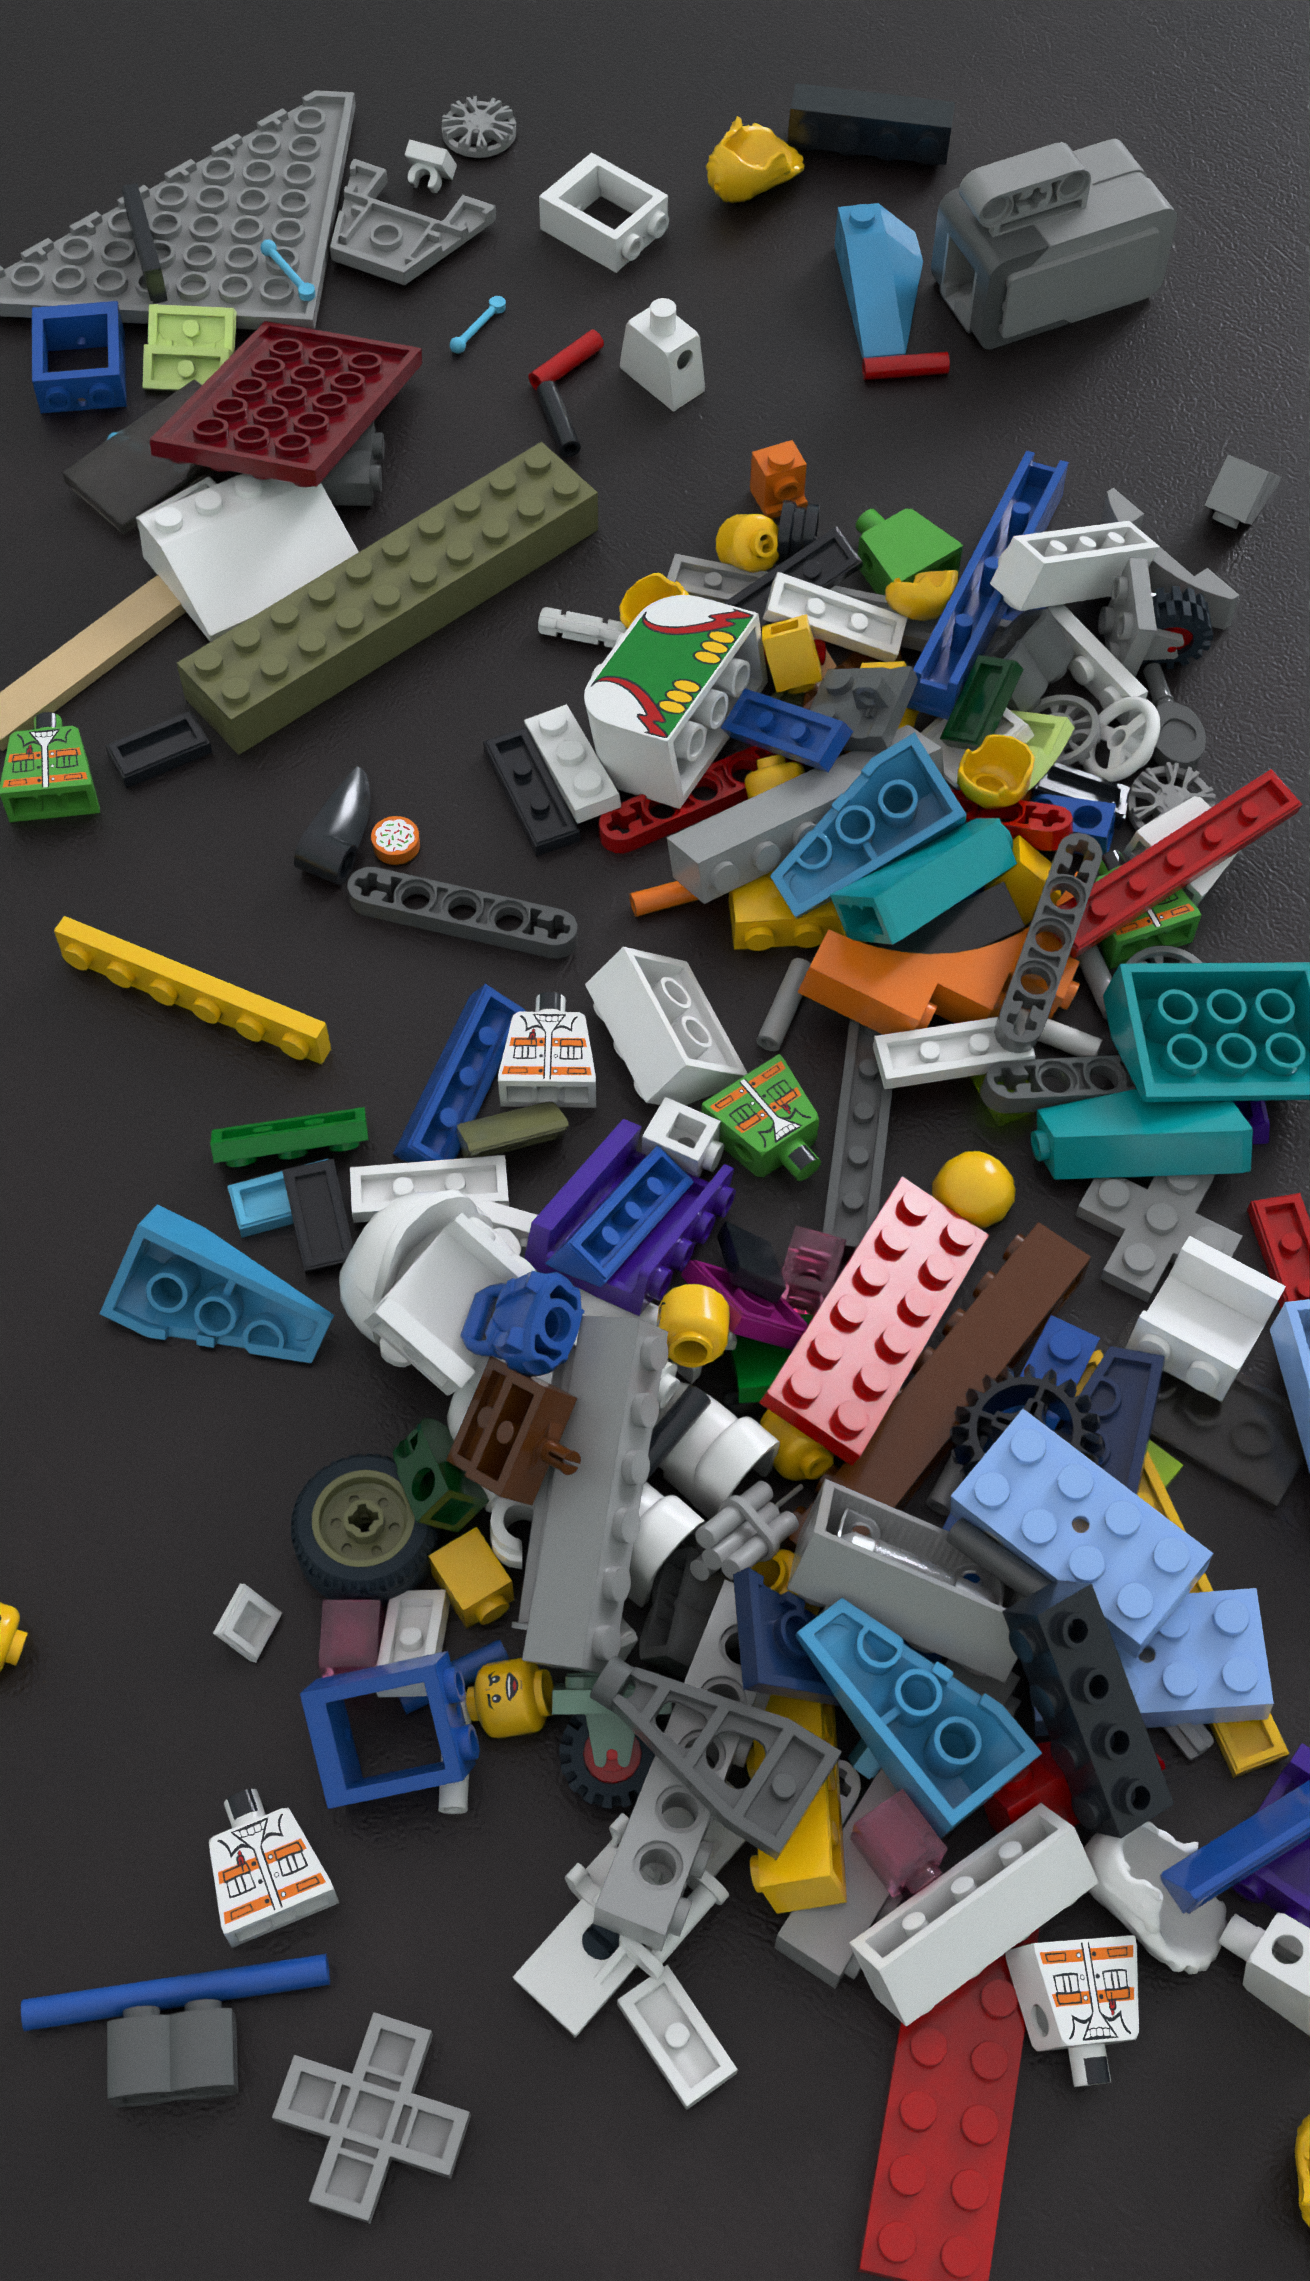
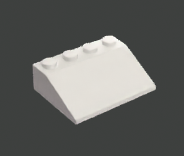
[138,473,359,642]

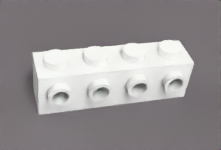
[990,521,1159,611]
[849,1803,1099,2027]

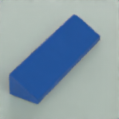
[393,984,526,1163]
[546,1145,693,1287]
[1160,1780,1310,1914]

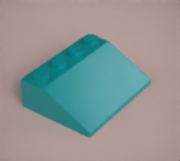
[1103,962,1310,1102]

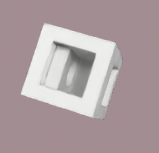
[642,1097,725,1178]

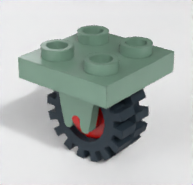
[552,1672,672,1809]

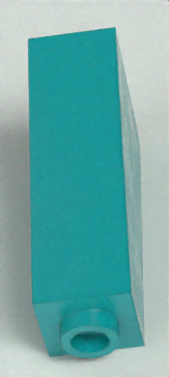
[830,818,1017,945]
[1031,1089,1253,1179]

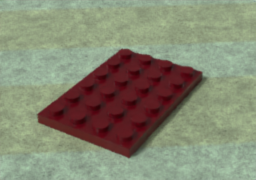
[149,321,422,487]

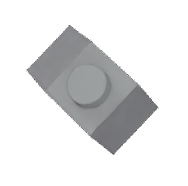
[1205,455,1282,529]

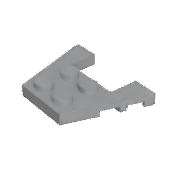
[330,159,496,285]

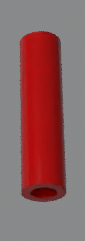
[528,329,604,390]
[862,352,950,380]

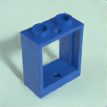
[32,301,127,414]
[300,1651,479,1809]

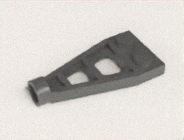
[590,1656,842,1860]

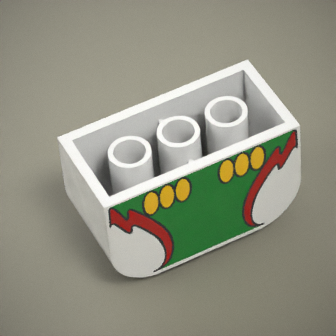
[584,595,768,809]

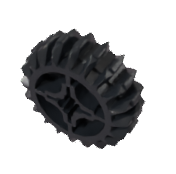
[950,1363,1103,1481]

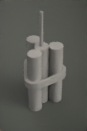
[690,1481,803,1581]

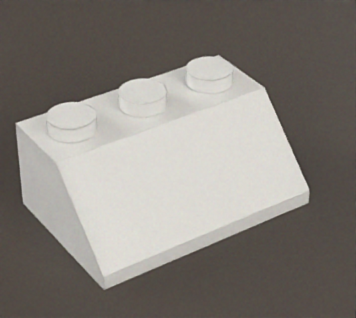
[585,947,748,1105]

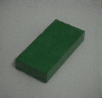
[940,655,1024,751]

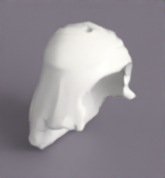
[1084,1821,1228,1975]

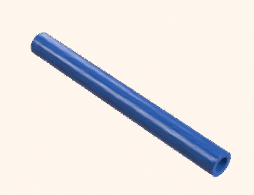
[21,1954,330,2031]

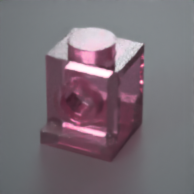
[781,1226,847,1315]

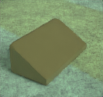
[456,1101,569,1158]

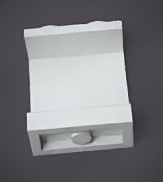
[363,1212,536,1396]
[1125,1236,1286,1402]

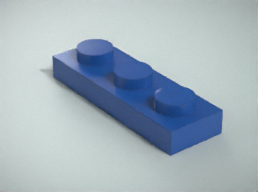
[721,688,853,772]

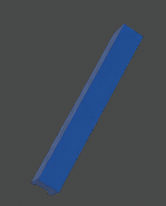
[907,451,1069,720]

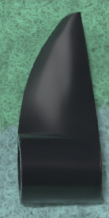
[294,766,370,885]

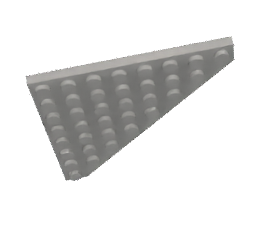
[0,90,356,330]

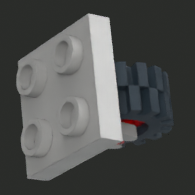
[1098,557,1213,677]

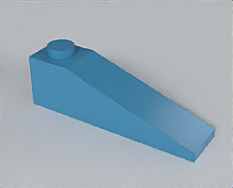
[834,203,923,359]
[770,732,967,919]
[99,1204,335,1363]
[795,1598,1042,1842]

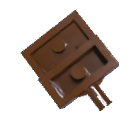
[446,1356,581,1506]

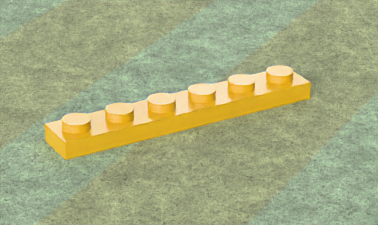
[54,916,331,1065]

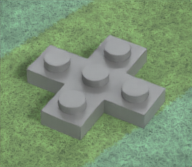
[1075,1174,1242,1303]
[272,2012,471,2224]

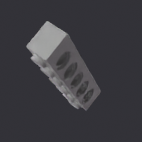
[593,1580,771,1951]

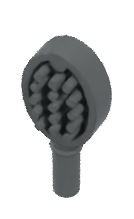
[1143,663,1206,771]

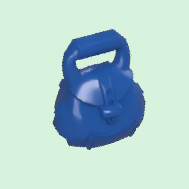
[460,1271,584,1377]

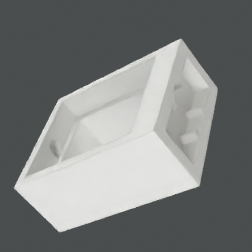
[539,152,669,273]

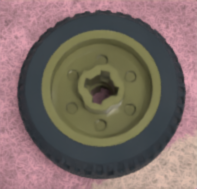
[290,1453,441,1609]

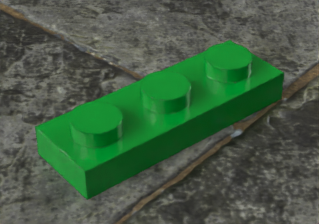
[210,1107,369,1167]

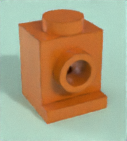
[750,440,808,519]

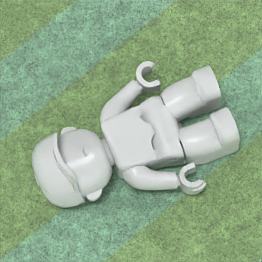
[339,1189,780,1607]

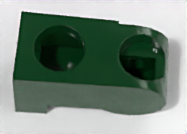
[393,1418,489,1533]

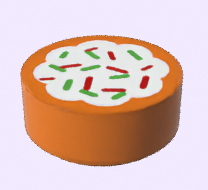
[371,816,420,865]

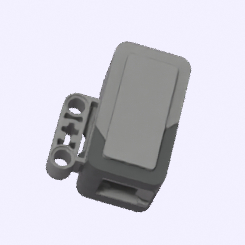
[931,139,1177,350]

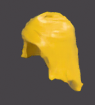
[705,116,804,203]

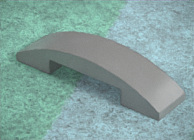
[1100,488,1239,630]

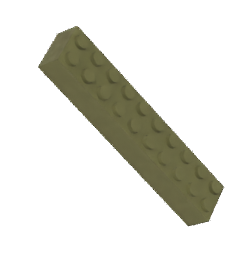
[177,442,598,755]

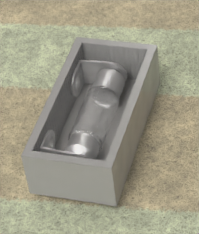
[787,1479,1024,1683]

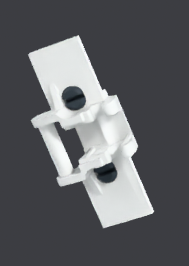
[513,1765,746,2038]

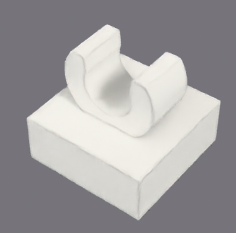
[405,139,457,193]

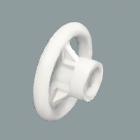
[1082,696,1160,782]

